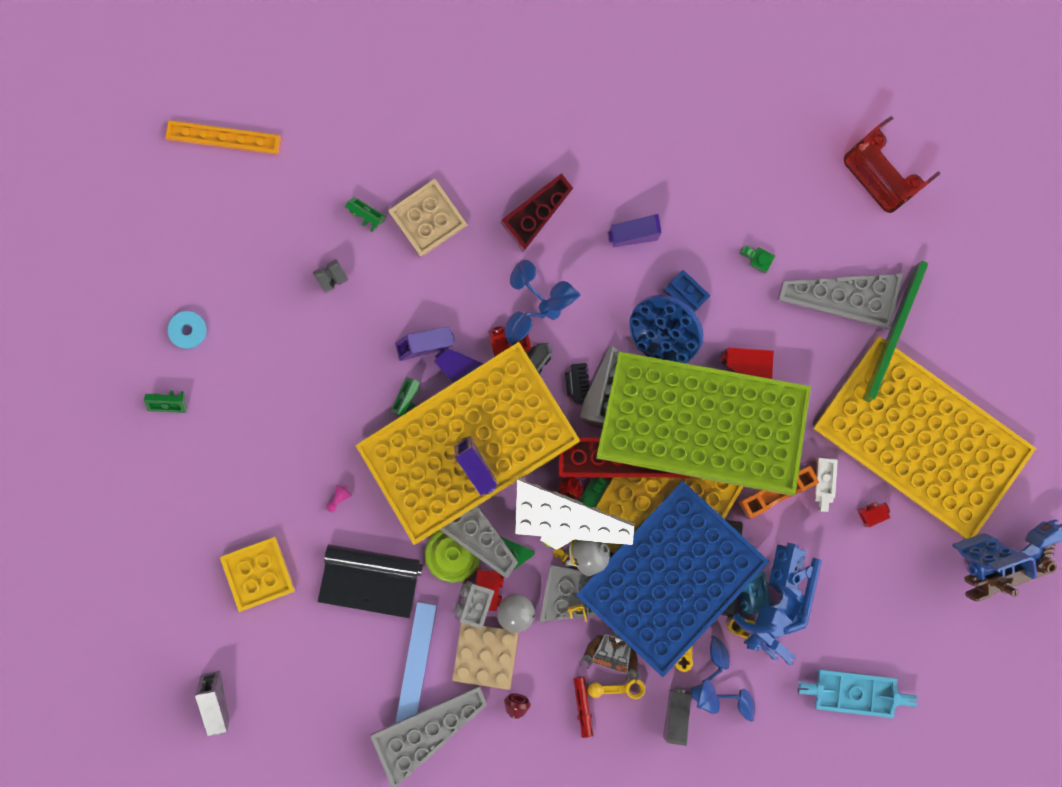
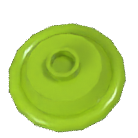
[424,530,481,583]

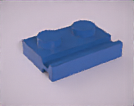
[664,270,711,313]

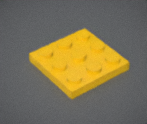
[220,537,295,612]

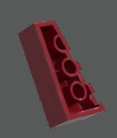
[500,173,573,252]

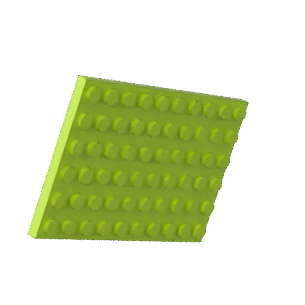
[597,352,811,496]

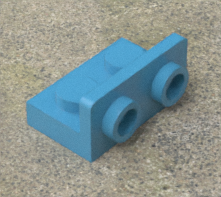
[738,572,771,615]

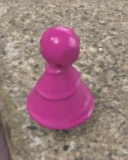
[326,485,352,512]

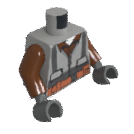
[579,631,639,684]

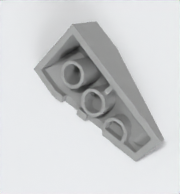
[580,346,621,428]

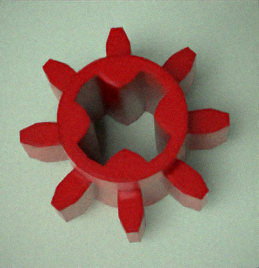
[558,478,583,499]

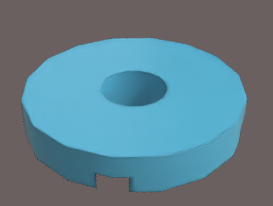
[167,311,207,349]

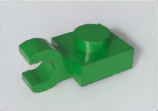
[740,245,775,273]

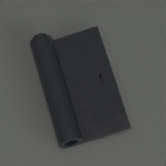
[318,544,423,619]

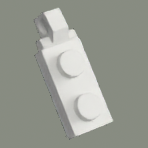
[814,458,838,512]

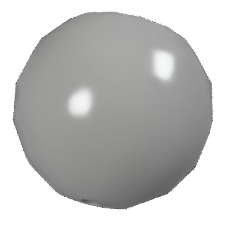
[498,594,535,633]

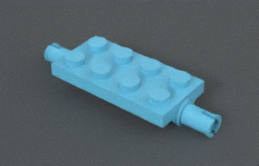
[798,669,917,718]

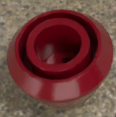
[504,693,531,719]

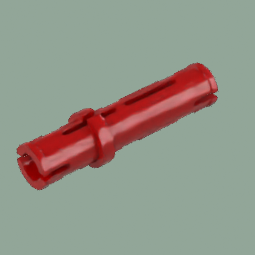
[573,676,594,738]

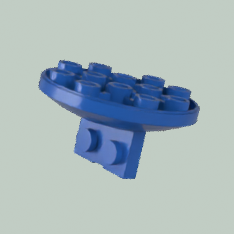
[629,295,703,363]

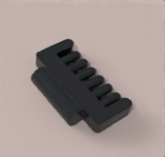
[565,363,589,403]

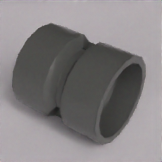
[313,259,348,293]

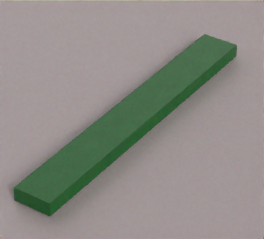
[862,260,928,402]

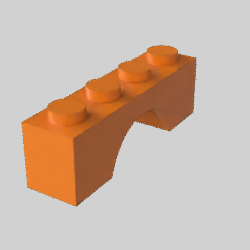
[738,466,819,519]

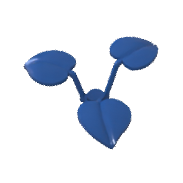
[505,260,581,346]
[691,636,755,722]

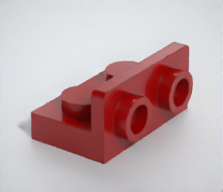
[488,326,532,357]

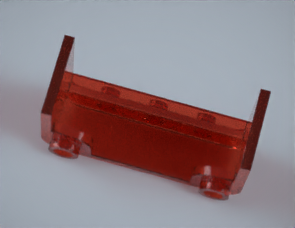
[844,116,941,213]

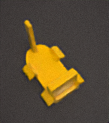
[553,547,569,563]
[567,604,587,622]

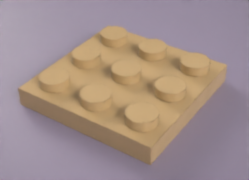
[388,179,468,258]
[452,623,519,690]

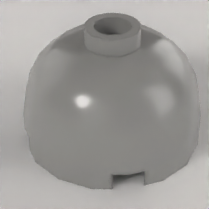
[572,540,610,576]

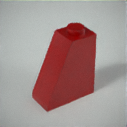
[721,347,774,379]

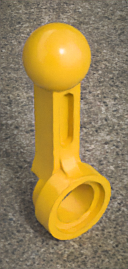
[588,679,645,699]

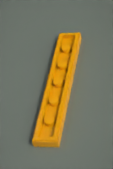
[165,120,281,155]

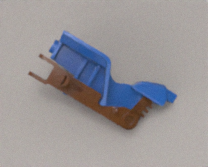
[952,519,1062,601]

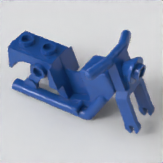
[733,542,822,665]

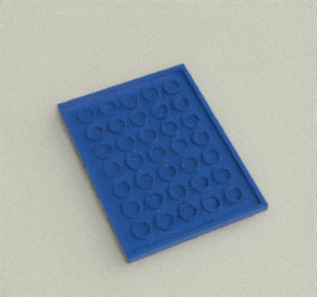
[576,481,770,677]

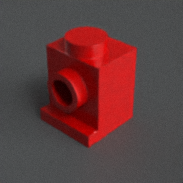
[857,502,890,527]

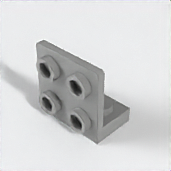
[453,580,494,629]

